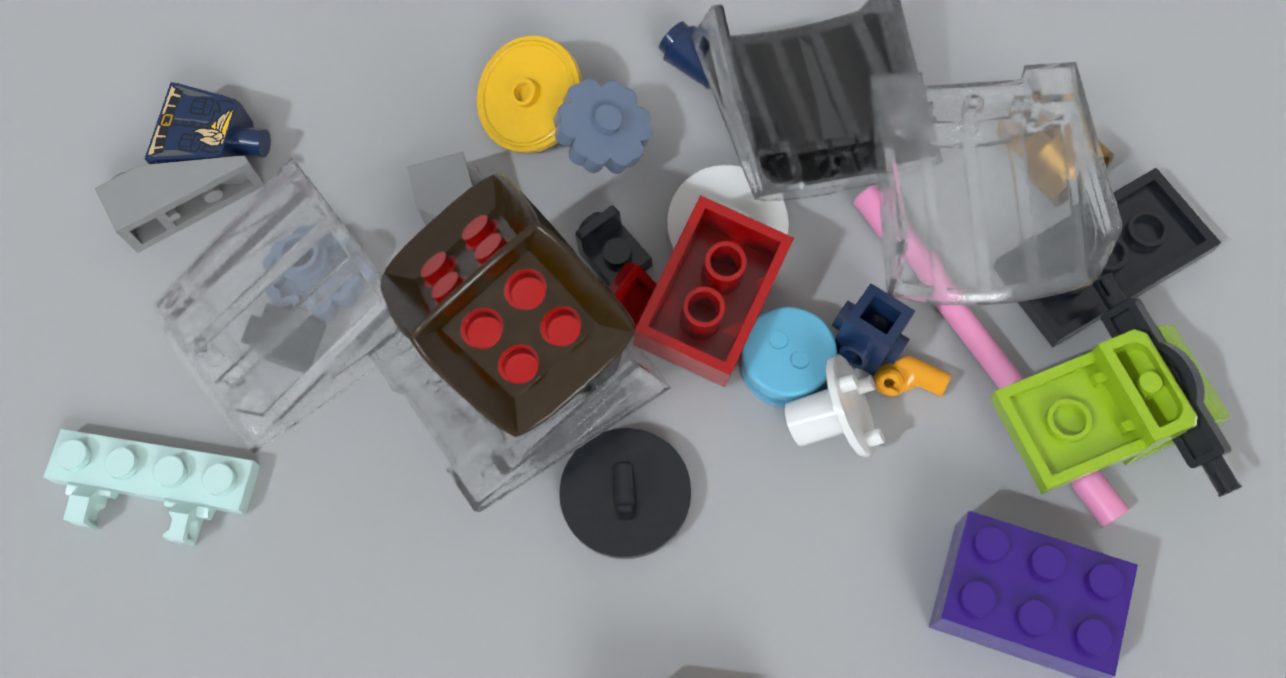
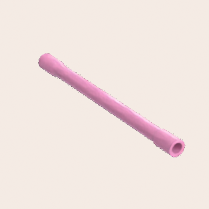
[853,185,1130,528]

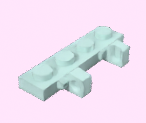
[43,429,260,546]

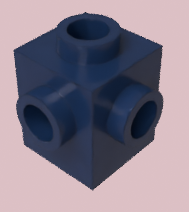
[832,283,915,376]

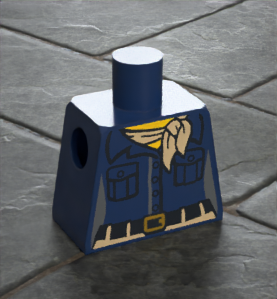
[144,82,271,164]

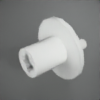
[784,354,885,458]

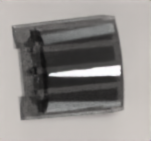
[691,0,941,201]

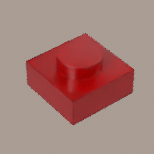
[608,263,657,326]

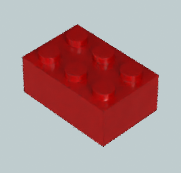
[633,195,794,387]

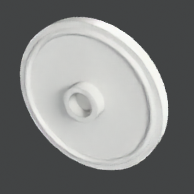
[667,165,789,250]

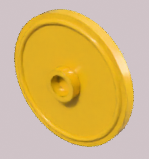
[477,36,583,154]

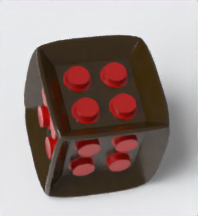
[380,173,636,437]

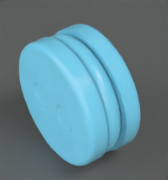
[740,307,837,408]

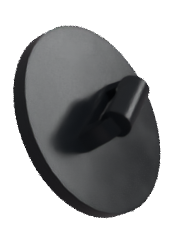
[559,428,691,559]

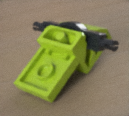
[990,273,1243,497]

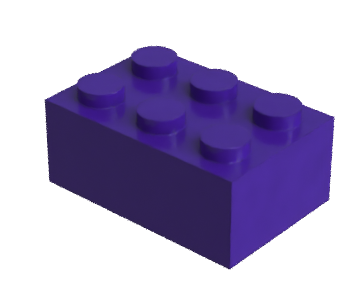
[929,511,1138,678]

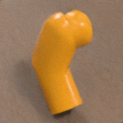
[873,356,952,397]

